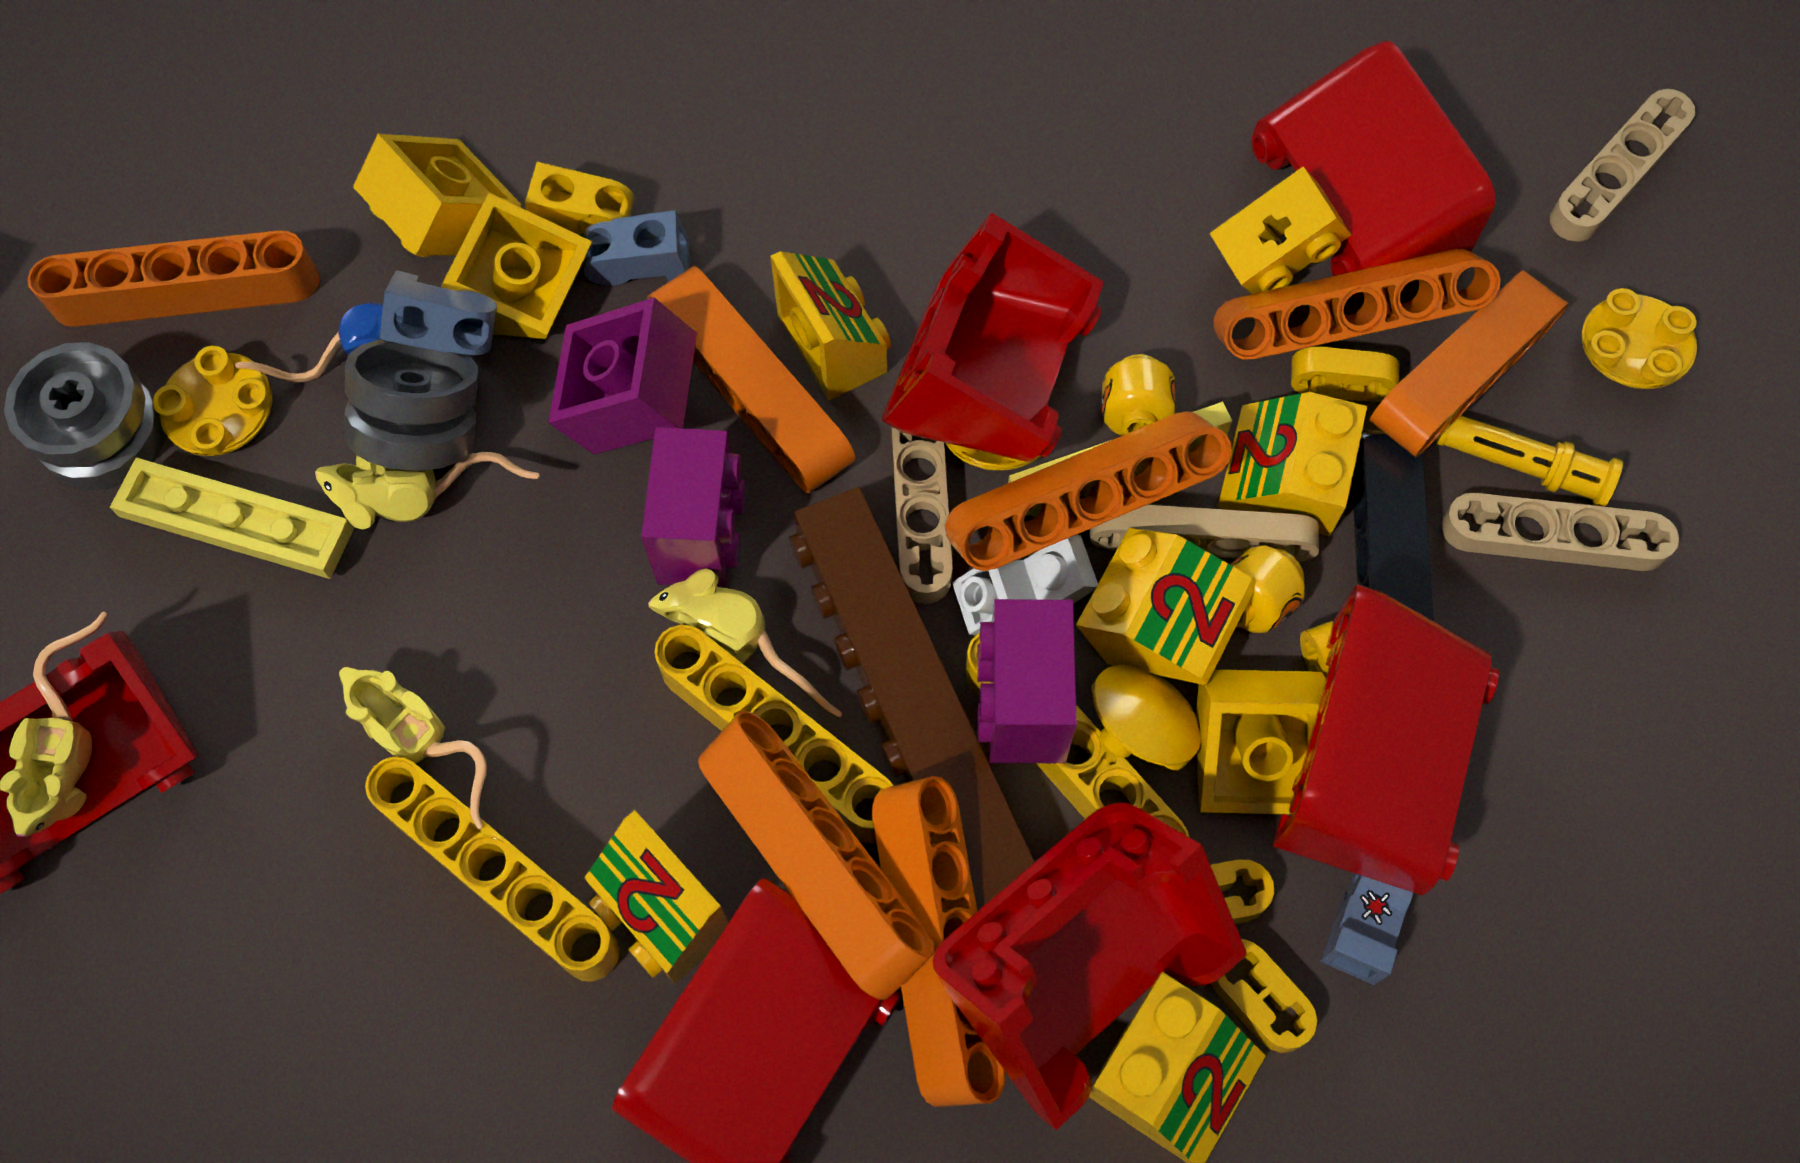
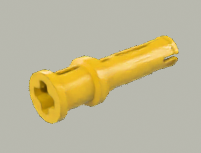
[1436,416,1623,507]

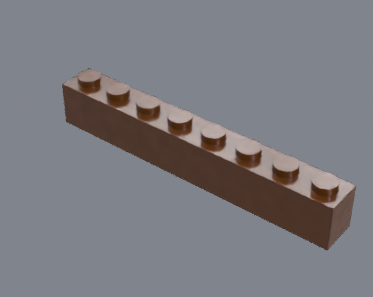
[789,486,1035,911]

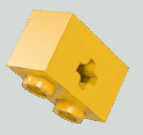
[1209,166,1352,294]

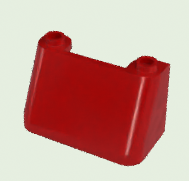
[1251,40,1495,304]
[882,212,1104,462]
[1273,584,1499,896]
[0,631,199,894]
[933,803,1247,1130]
[612,878,902,1163]

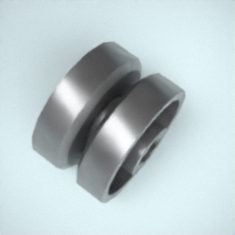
[344,340,478,471]
[4,342,165,490]

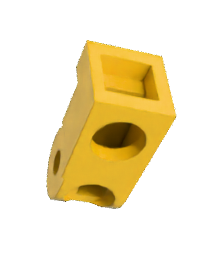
[525,162,635,235]

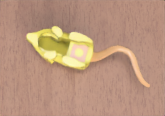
[315,452,540,530]
[648,568,842,718]
[0,612,107,837]
[339,667,487,829]

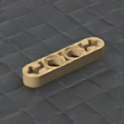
[1550,89,1695,242]
[891,427,953,604]
[1441,493,1679,571]
[1090,505,1319,562]

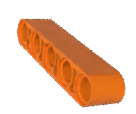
[27,230,320,327]
[1213,249,1501,360]
[647,266,856,494]
[1370,270,1569,457]
[945,411,1232,571]
[698,711,935,999]
[872,776,1006,1107]

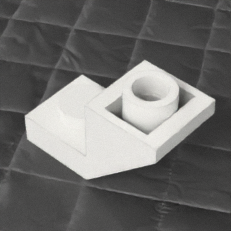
[952,535,1098,635]

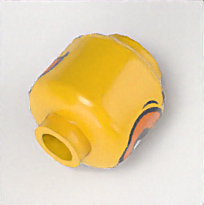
[1102,354,1176,436]
[1230,545,1306,633]

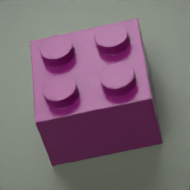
[548,298,697,454]
[641,427,746,588]
[977,599,1077,763]

